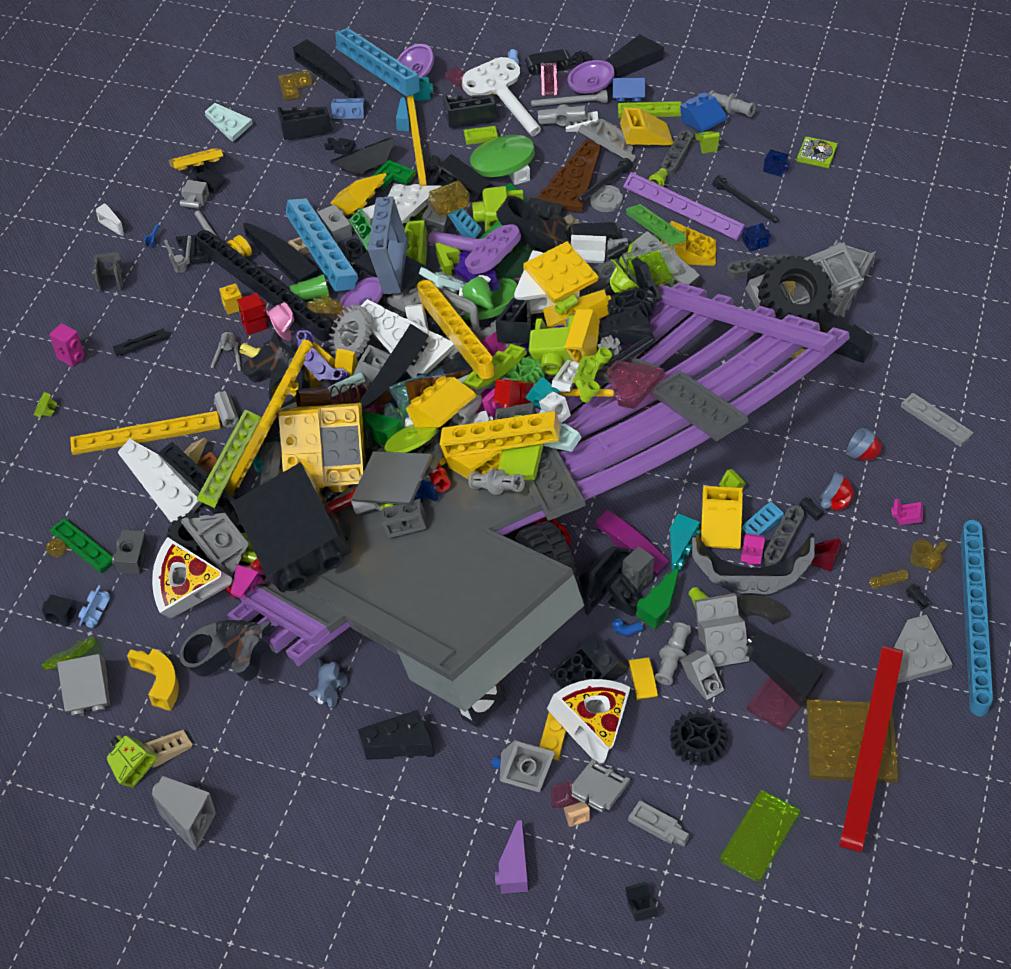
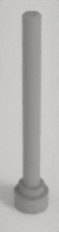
[531,90,608,107]

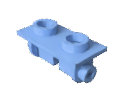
[78,585,110,628]

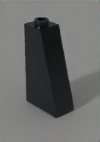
[605,34,664,78]
[746,630,826,707]

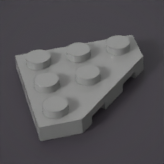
[894,615,953,683]

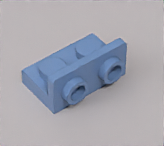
[331,98,365,119]

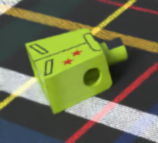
[107,735,159,788]

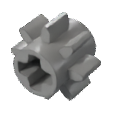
[597,335,622,358]

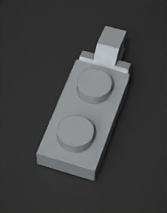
[628,801,689,847]

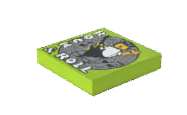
[797,137,838,168]

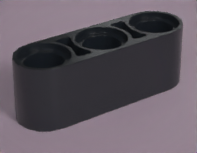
[525,49,571,75]
[568,222,619,244]

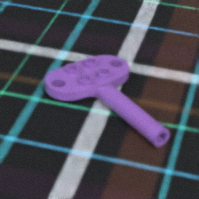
[428,225,521,274]

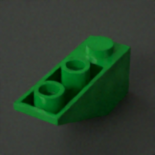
[349,208,389,250]
[362,411,404,446]
[636,568,679,630]

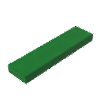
[50,518,113,574]

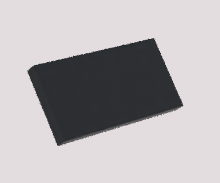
[355,245,429,294]

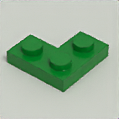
[373,160,416,189]

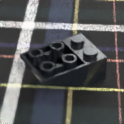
[550,633,628,689]

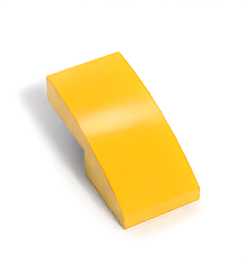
[628,657,658,700]

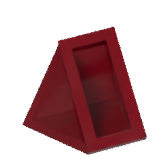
[810,538,844,572]

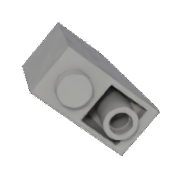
[680,650,724,700]

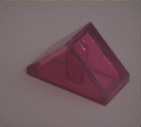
[541,63,558,96]

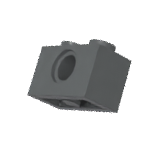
[112,530,149,574]

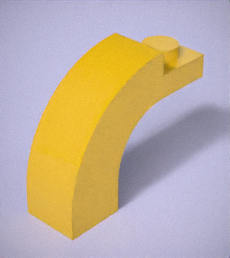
[127,649,179,711]

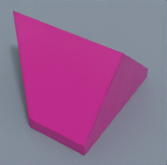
[231,565,266,599]

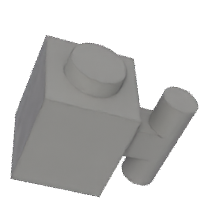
[180,180,209,209]

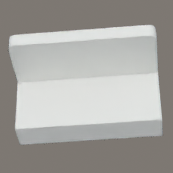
[571,235,606,263]

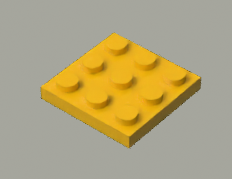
[169,148,223,171]
[523,242,599,304]

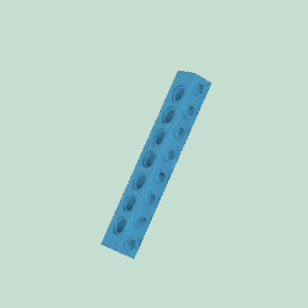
[335,28,420,97]
[286,198,358,291]

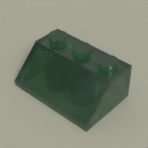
[490,245,536,279]

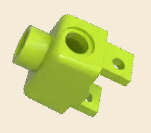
[472,186,523,231]
[529,315,574,375]

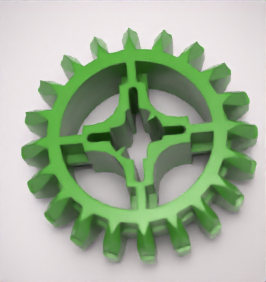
[499,356,545,384]

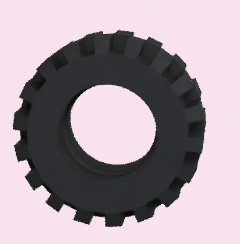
[167,512,210,560]

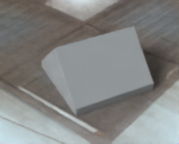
[500,740,555,792]

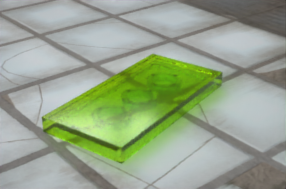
[719,790,800,883]

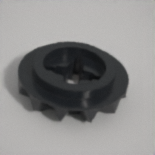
[570,50,593,69]

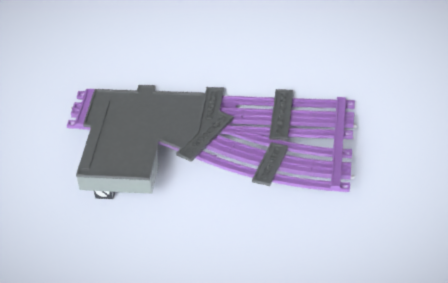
[227,276,850,727]

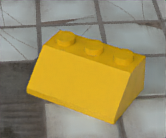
[406,376,476,428]

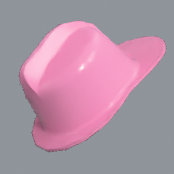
[266,303,294,341]

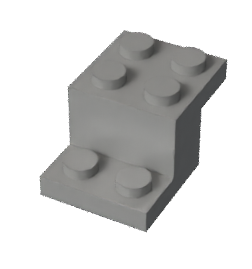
[695,594,749,667]

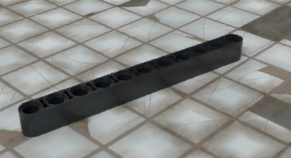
[197,230,332,341]

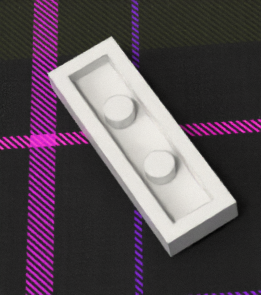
[551,359,579,392]

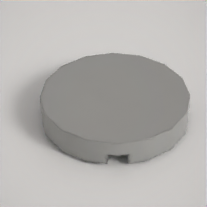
[590,185,623,212]

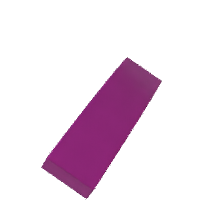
[595,510,669,576]

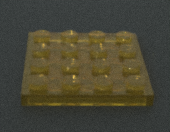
[806,700,898,783]

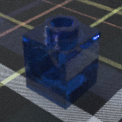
[763,149,790,177]
[742,223,771,252]

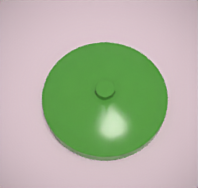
[470,135,535,177]
[454,276,518,320]

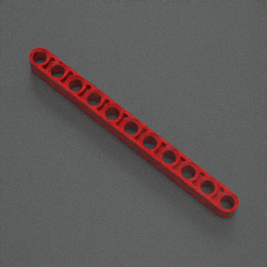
[839,646,904,853]

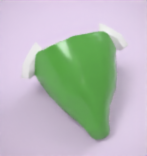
[459,275,494,310]

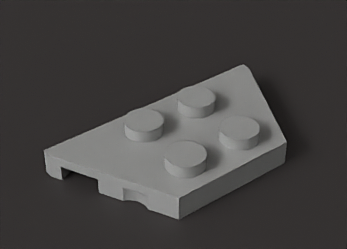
[578,119,635,162]
[181,513,249,577]

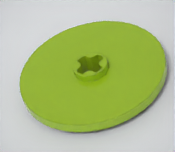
[384,424,438,453]

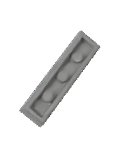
[901,393,974,447]

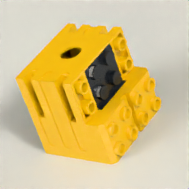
[279,403,366,488]

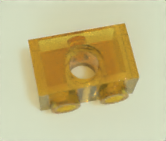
[429,181,469,217]

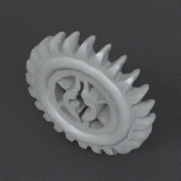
[328,305,372,359]

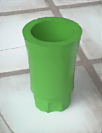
[290,274,330,301]

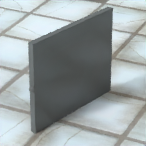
[352,451,433,505]

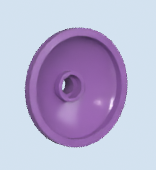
[397,44,434,77]
[568,60,615,94]
[338,277,383,316]

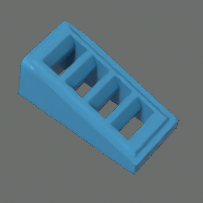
[396,97,410,131]
[448,204,482,238]
[741,502,784,536]

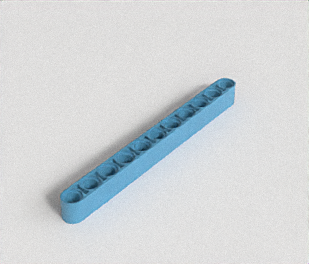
[960,520,993,716]

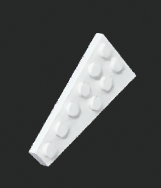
[388,184,442,224]
[361,299,456,380]
[118,439,202,522]

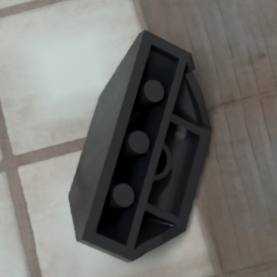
[330,137,395,176]
[579,546,634,615]

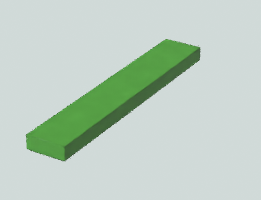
[626,204,686,246]

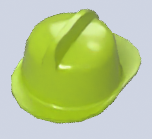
[610,259,639,293]

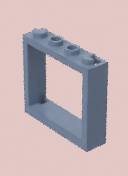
[368,196,408,294]

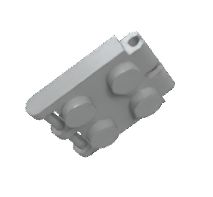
[571,759,631,812]

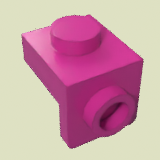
[891,499,923,525]
[741,533,765,565]

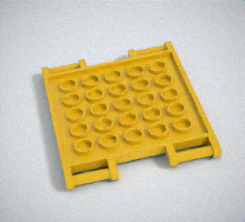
[225,340,313,498]

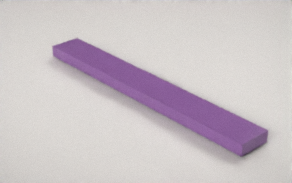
[623,172,746,241]

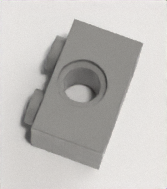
[317,205,353,243]

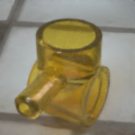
[909,540,947,573]

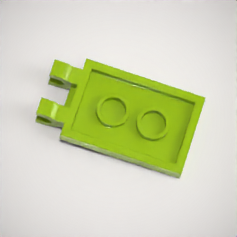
[498,415,544,480]

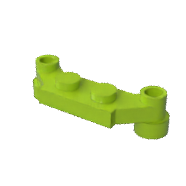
[572,347,612,403]

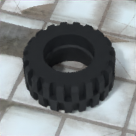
[758,256,832,322]
[515,521,577,583]

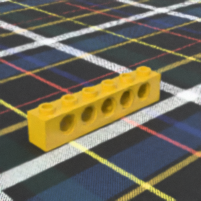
[440,411,560,458]

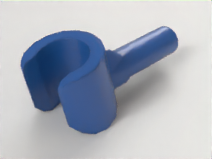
[144,224,160,248]

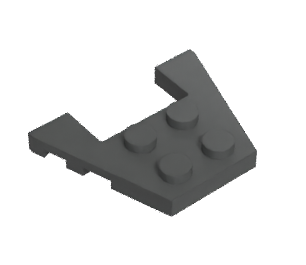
[259,441,282,485]

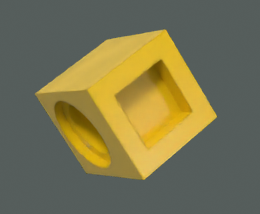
[219,283,242,315]

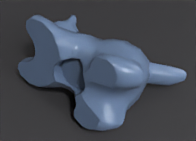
[309,658,348,708]

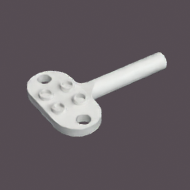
[462,57,541,136]

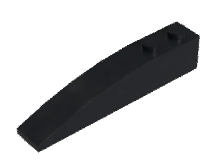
[293,39,357,98]
[243,222,319,284]
[359,323,429,412]
[158,442,245,533]

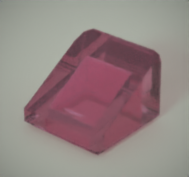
[551,781,578,808]

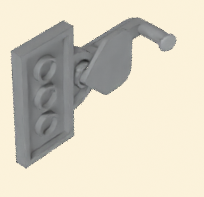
[387,272,480,333]

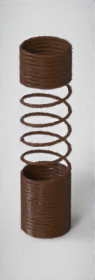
[296,381,392,407]

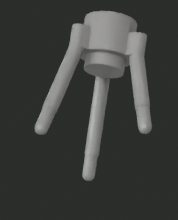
[164,236,191,273]
[211,332,241,371]

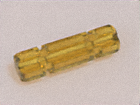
[869,569,909,589]

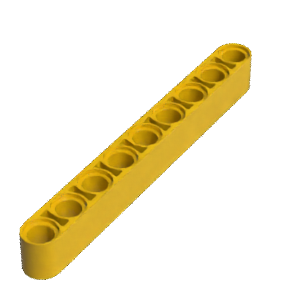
[417,280,495,379]

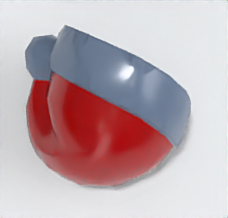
[846,428,882,461]
[819,471,854,511]

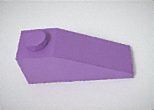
[495,820,528,894]

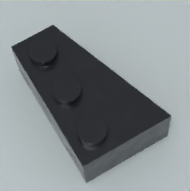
[443,95,497,128]
[277,107,332,140]

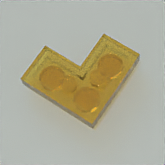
[278,70,312,100]
[307,295,347,314]

